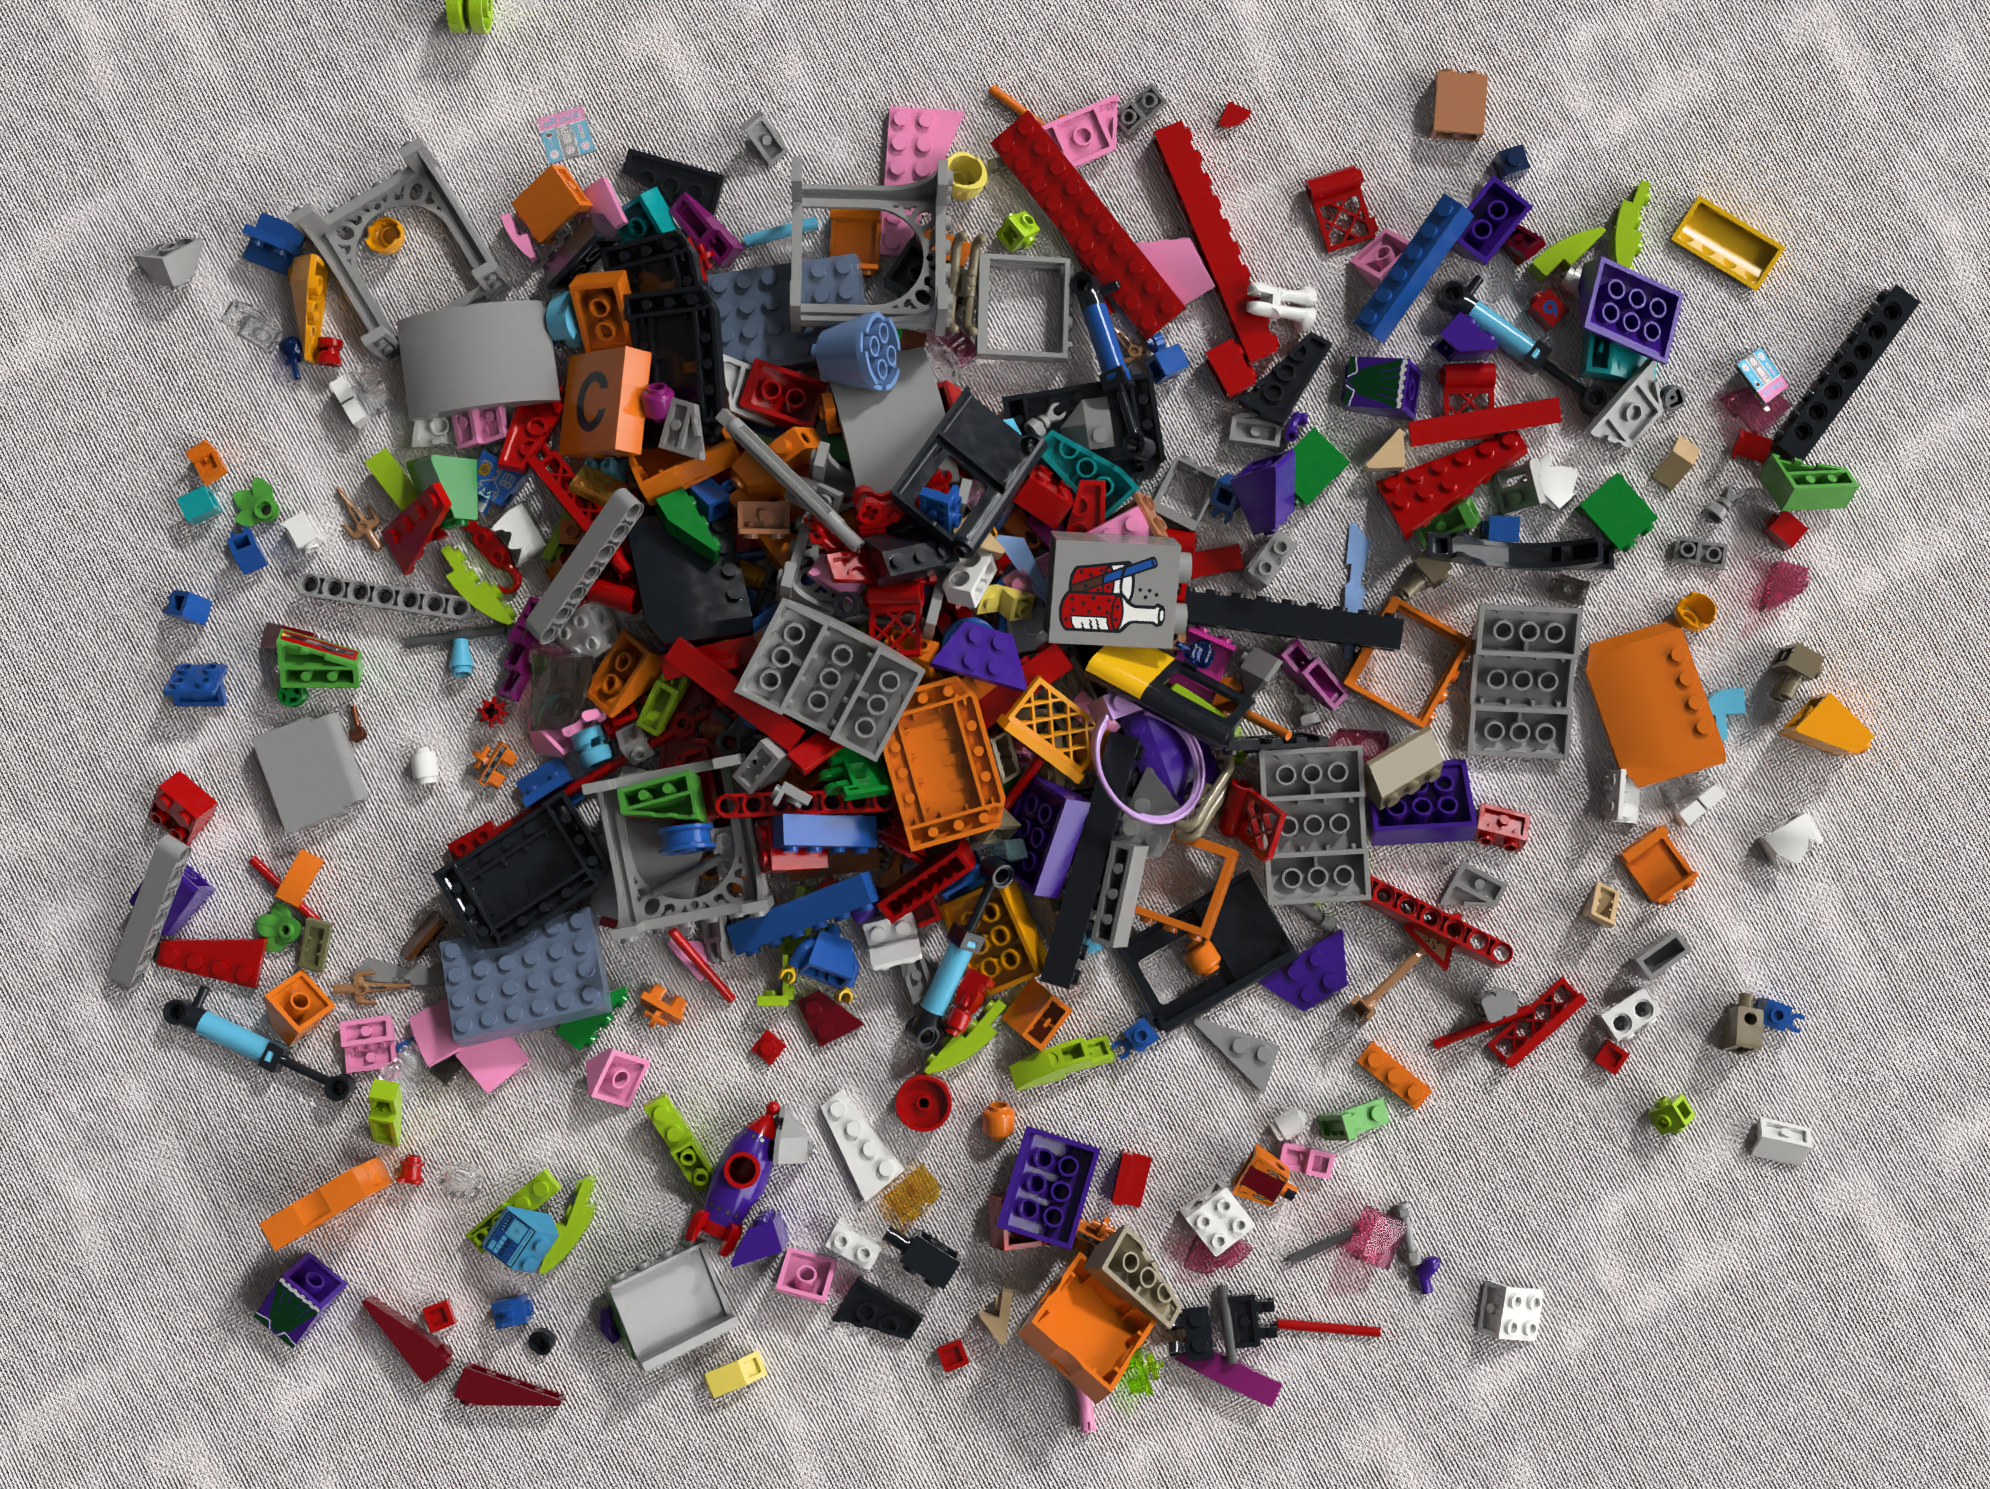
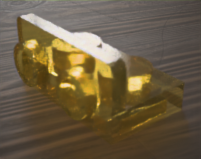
[569,464,630,507]
[883,1163,942,1223]

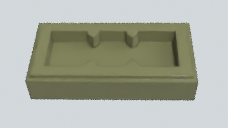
[297,917,333,973]

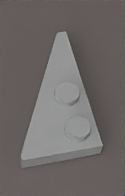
[1193,1017,1280,1092]

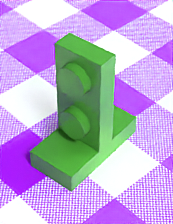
[1415,495,1481,549]
[1317,1098,1390,1141]

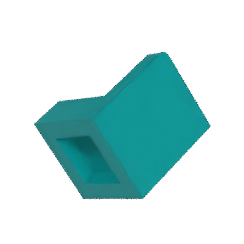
[177,486,222,525]

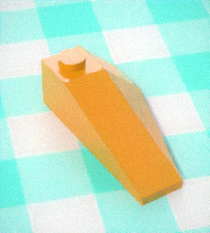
[288,254,330,366]

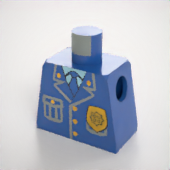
[477,450,530,515]

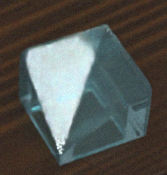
[989,838,1028,862]

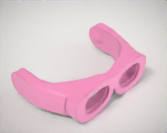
[561,707,606,738]

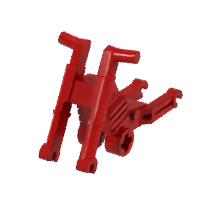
[803,468,952,585]

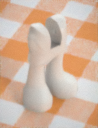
[1246,282,1317,333]

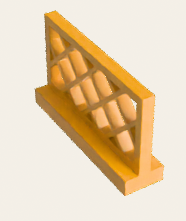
[996,675,1110,784]

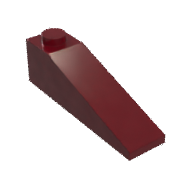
[361,1295,455,1384]
[454,1362,566,1406]

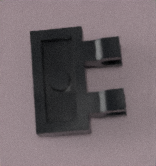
[1229,1293,1278,1349]
[1167,1306,1215,1363]

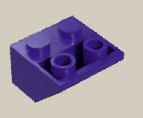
[1431,312,1499,362]

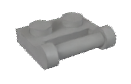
[1492,458,1546,515]

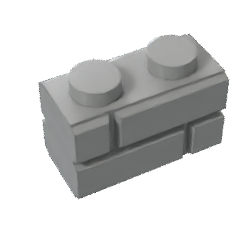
[1471,986,1519,1023]

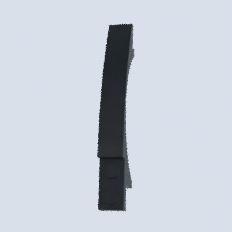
[1426,531,1614,572]

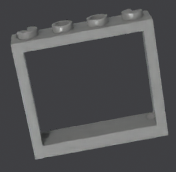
[974,253,1074,364]

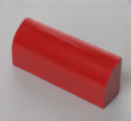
[876,837,975,924]

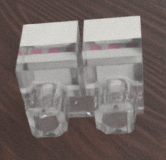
[329,367,393,429]
[1659,771,1726,826]

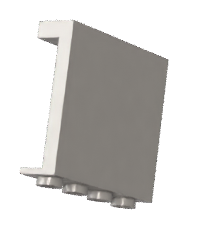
[605,1237,740,1373]

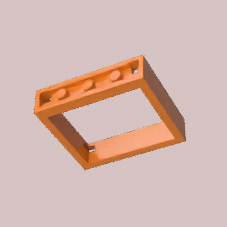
[1341,595,1473,730]
[1134,829,1240,942]

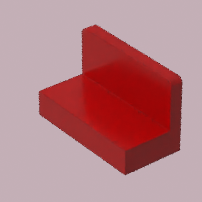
[1111,1150,1152,1207]

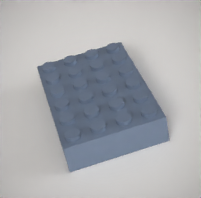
[707,253,866,371]
[439,907,613,1048]

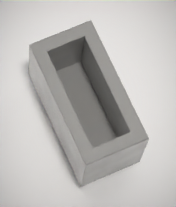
[1628,929,1692,981]

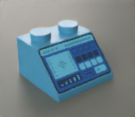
[481,1205,559,1273]

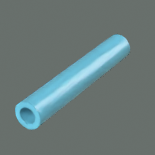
[743,216,819,248]

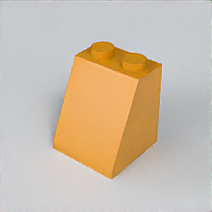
[1778,693,1875,757]

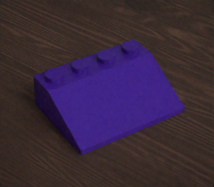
[1578,256,1684,365]
[1119,711,1220,806]
[1364,759,1477,846]
[997,775,1091,898]
[996,1126,1101,1251]

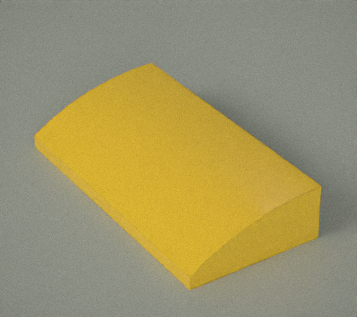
[1670,195,1786,292]

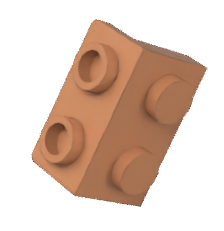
[738,501,790,539]

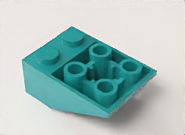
[1578,330,1657,383]

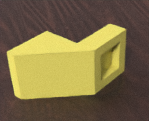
[971,584,1035,621]
[702,1350,768,1399]

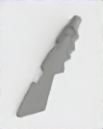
[350,958,445,986]

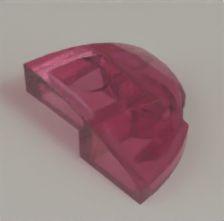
[1719,387,1791,435]
[1183,1234,1253,1273]

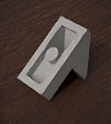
[740,110,789,167]

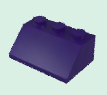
[1451,175,1533,266]
[731,1208,790,1268]

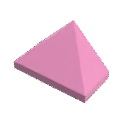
[526,708,574,758]
[666,940,708,982]

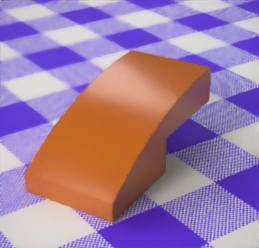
[275,849,324,909]

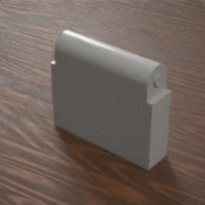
[251,713,370,834]

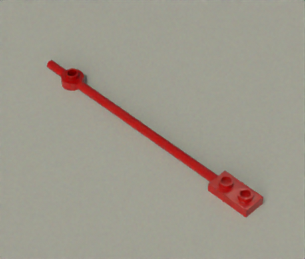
[447,702,718,861]

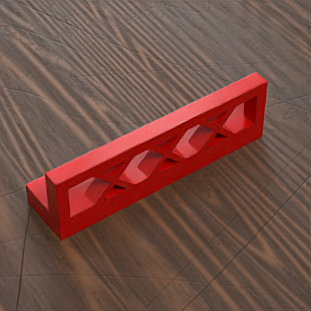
[526,450,603,534]
[1486,977,1588,1069]

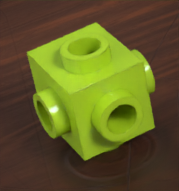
[995,210,1041,253]
[1648,1093,1696,1136]

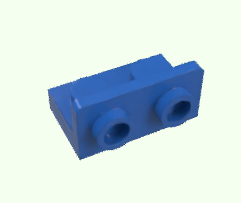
[919,484,962,534]

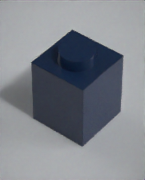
[1492,144,1530,183]

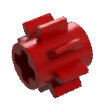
[476,696,510,728]

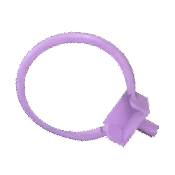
[1087,689,1205,825]

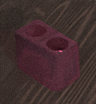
[1333,728,1389,760]
[1345,1205,1407,1270]

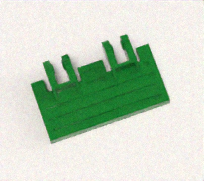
[802,727,893,801]

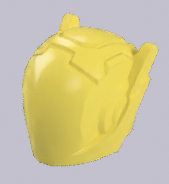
[945,152,987,201]

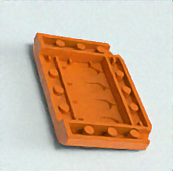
[1584,619,1726,789]
[883,675,1006,852]

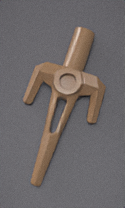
[1112,323,1149,373]
[336,487,383,552]
[333,970,411,1005]

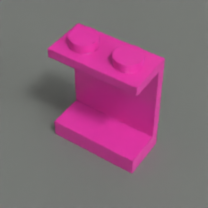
[1165,625,1236,704]

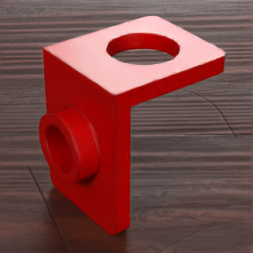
[1731,429,1773,463]

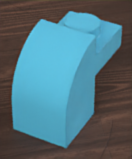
[546,291,584,349]
[1707,688,1746,741]

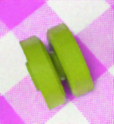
[445,0,493,34]

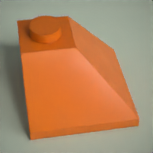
[731,450,786,499]
[263,969,336,1046]

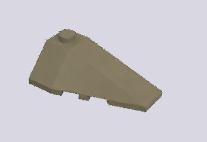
[1084,1225,1182,1329]

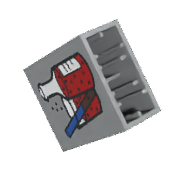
[1043,531,1192,649]

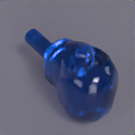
[278,336,303,381]
[1175,639,1215,669]

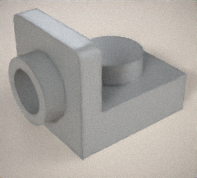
[615,720,655,765]
[770,781,813,808]

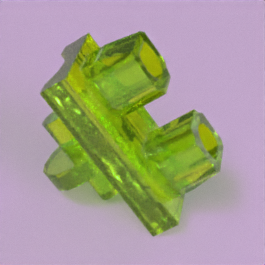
[1126,1348,1164,1396]

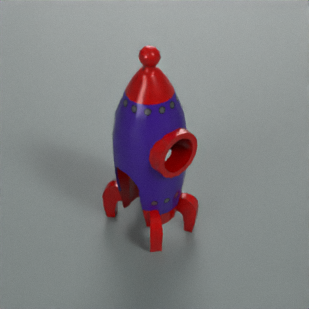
[685,1101,780,1257]

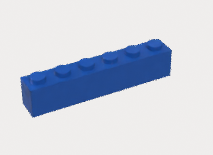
[1353,194,1474,344]
[726,871,880,957]

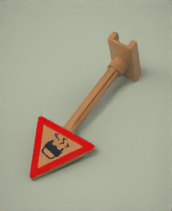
[1342,913,1462,1028]

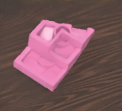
[1136,237,1215,305]

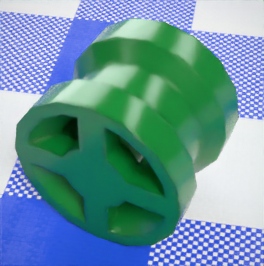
[277,685,308,707]

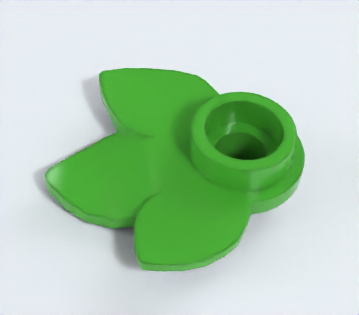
[233,477,280,527]
[254,902,302,953]

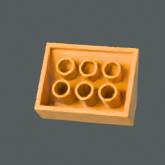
[938,880,1047,998]

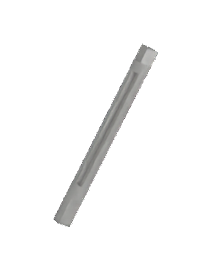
[715,408,865,552]

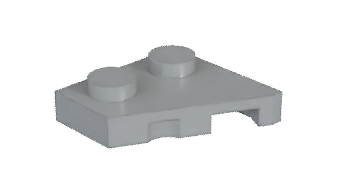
[658,397,706,461]
[1228,411,1282,450]
[1438,860,1508,907]
[899,948,959,1004]

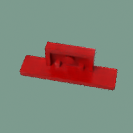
[659,635,758,680]

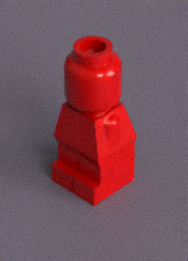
[944,967,996,1038]

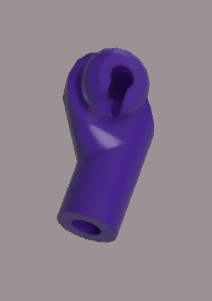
[1285,411,1308,441]
[1416,1256,1440,1294]
[598,1305,621,1345]

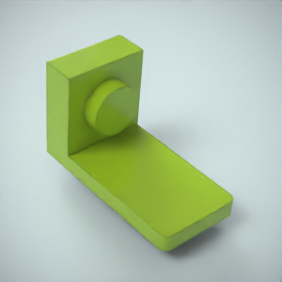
[757,954,795,1006]

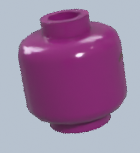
[641,383,675,423]

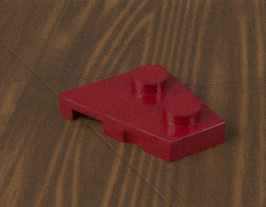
[797,990,864,1047]

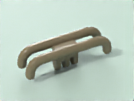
[946,231,987,336]
[1173,750,1237,842]

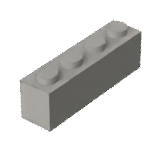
[1091,840,1149,948]

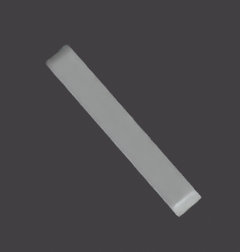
[525,488,644,645]
[297,573,475,622]
[109,834,192,992]

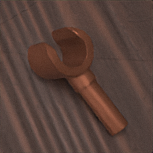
[348,706,367,743]

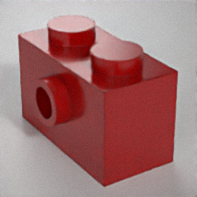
[1203,338,1257,402]

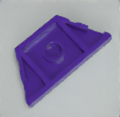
[929,621,1027,693]
[1258,929,1347,1011]

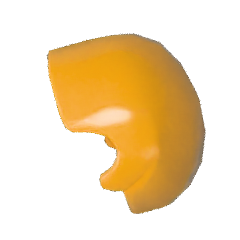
[365,216,405,256]
[1674,592,1717,632]

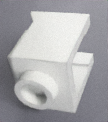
[281,511,324,554]

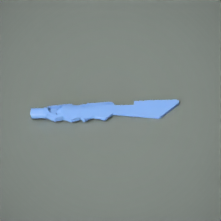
[1344,523,1371,661]
[996,535,1047,603]

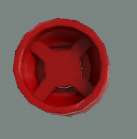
[315,337,344,367]

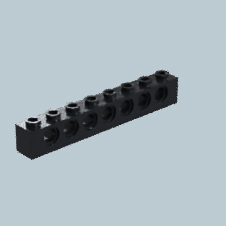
[1770,284,1921,462]

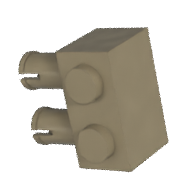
[1395,550,1453,602]
[1769,642,1825,703]

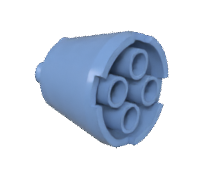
[811,311,901,391]

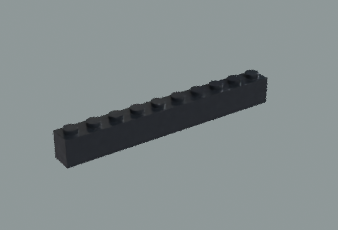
[1177,586,1404,653]
[1040,731,1145,990]

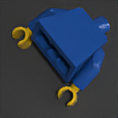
[778,924,860,1004]

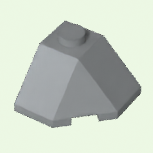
[133,237,204,289]
[1060,396,1115,450]
[1238,647,1283,700]
[773,1106,814,1164]

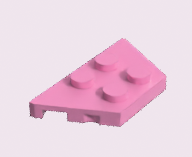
[1042,94,1119,168]

